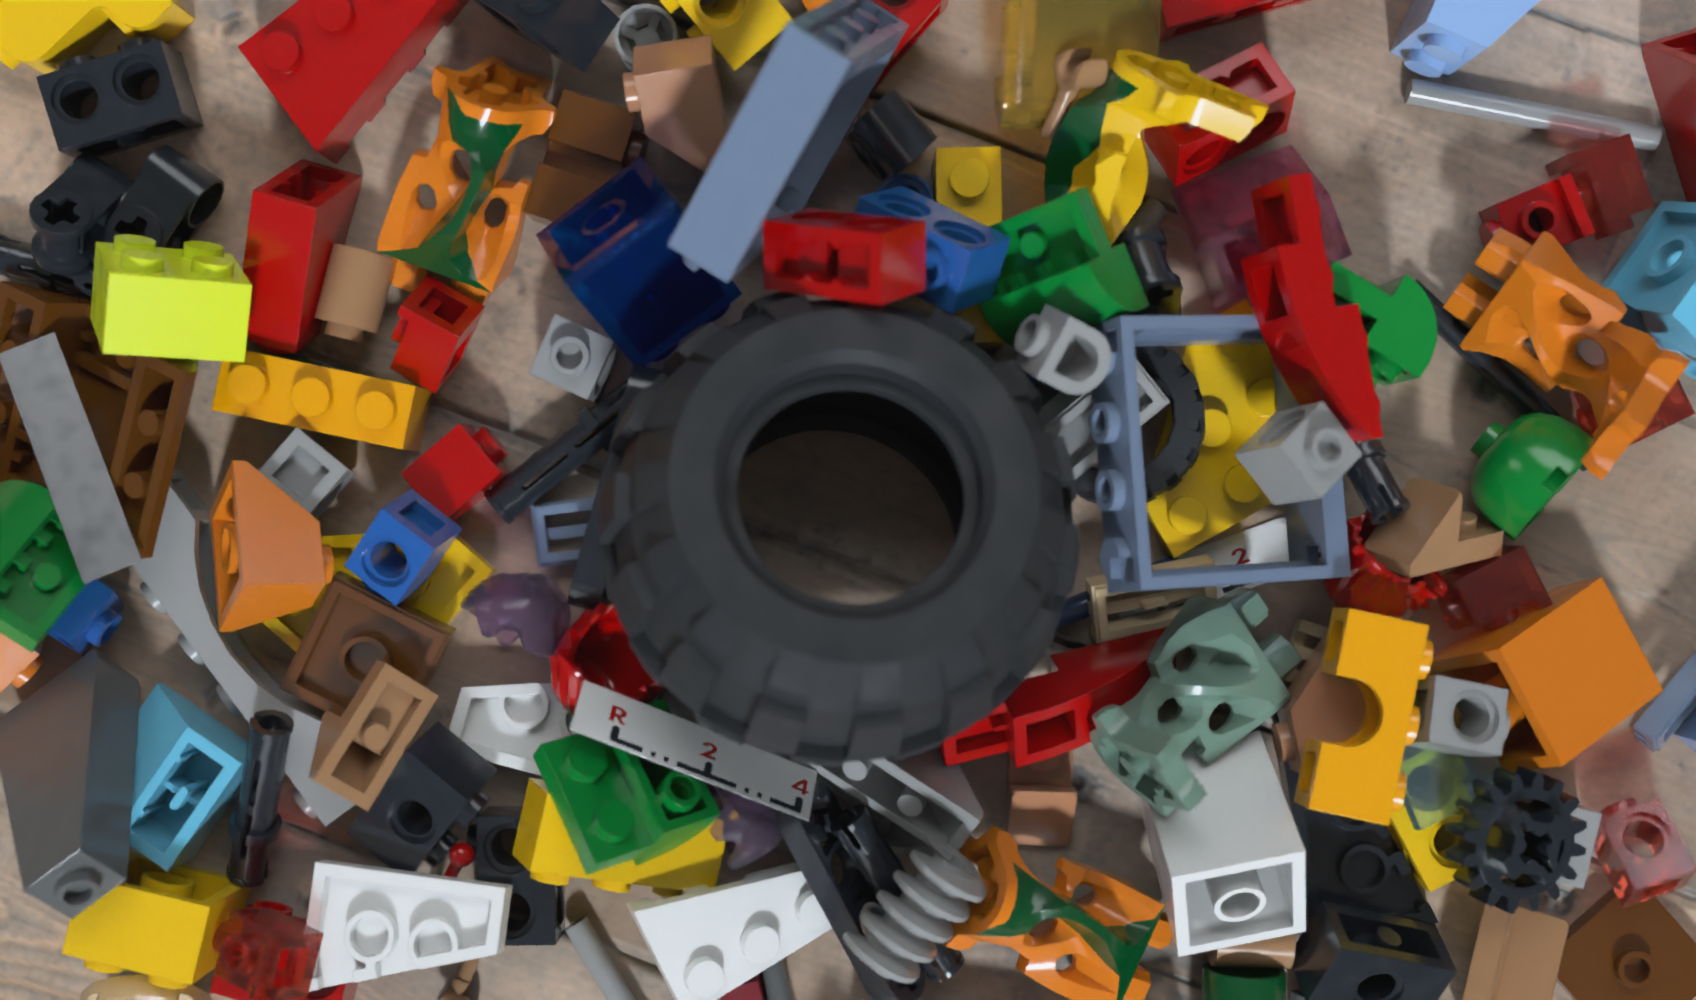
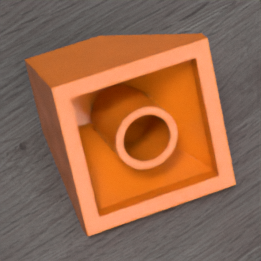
[209,460,334,632]

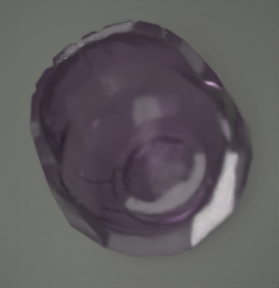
[460,572,571,660]
[705,782,783,872]

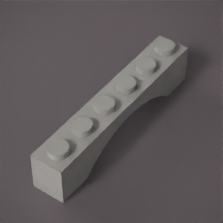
[132,469,357,827]

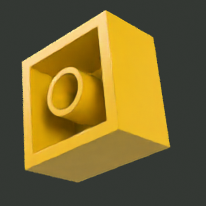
[61,852,250,989]

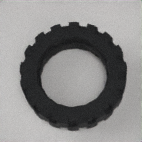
[1037,346,1205,503]

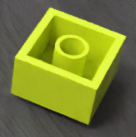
[90,234,252,363]

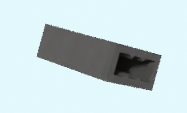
[0,648,140,919]

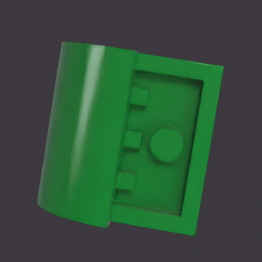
[979,186,1149,348]
[1329,261,1437,388]
[0,480,90,653]
[533,699,720,875]

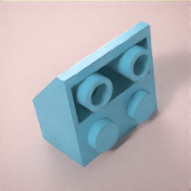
[129,682,248,872]

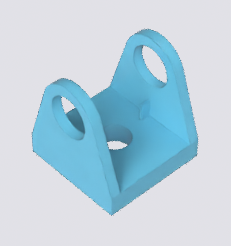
[1601,200,1696,380]

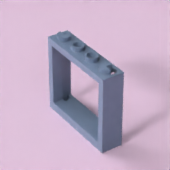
[668,0,909,283]
[1090,315,1351,593]

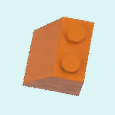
[1427,577,1663,776]

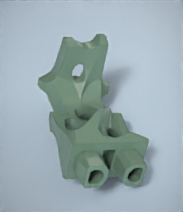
[1090,586,1301,818]

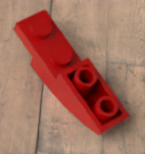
[1240,172,1383,442]
[938,627,1176,768]

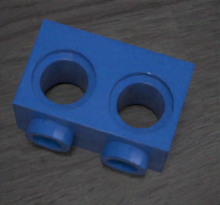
[855,186,1011,314]

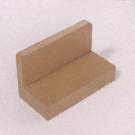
[1462,904,1570,1000]

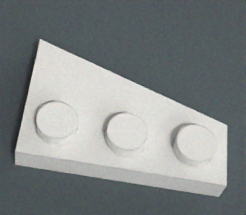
[449,683,662,776]
[296,859,513,994]
[626,862,832,1000]

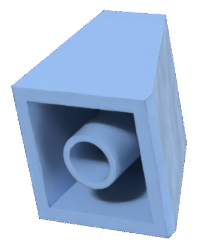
[1390,0,1540,78]

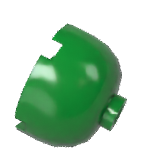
[1469,412,1593,541]

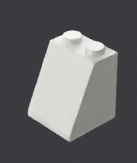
[1137,730,1306,957]

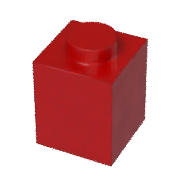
[400,423,511,522]

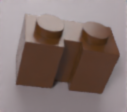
[523,89,649,244]

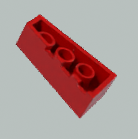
[238,0,469,164]

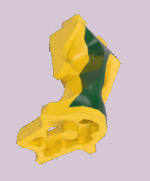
[1044,49,1269,245]

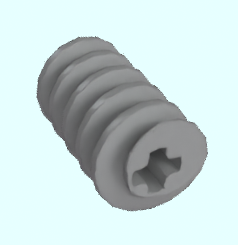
[843,834,987,984]

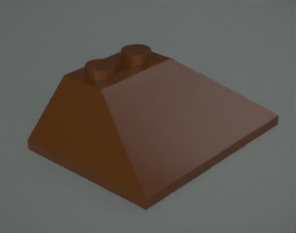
[0,281,197,559]

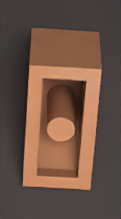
[623,35,729,173]
[1271,631,1366,773]

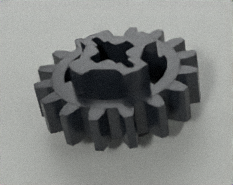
[1445,766,1587,914]

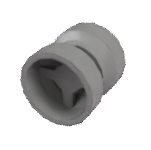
[613,3,681,72]

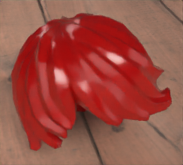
[1323,510,1448,620]
[549,602,665,716]

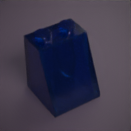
[536,157,742,366]

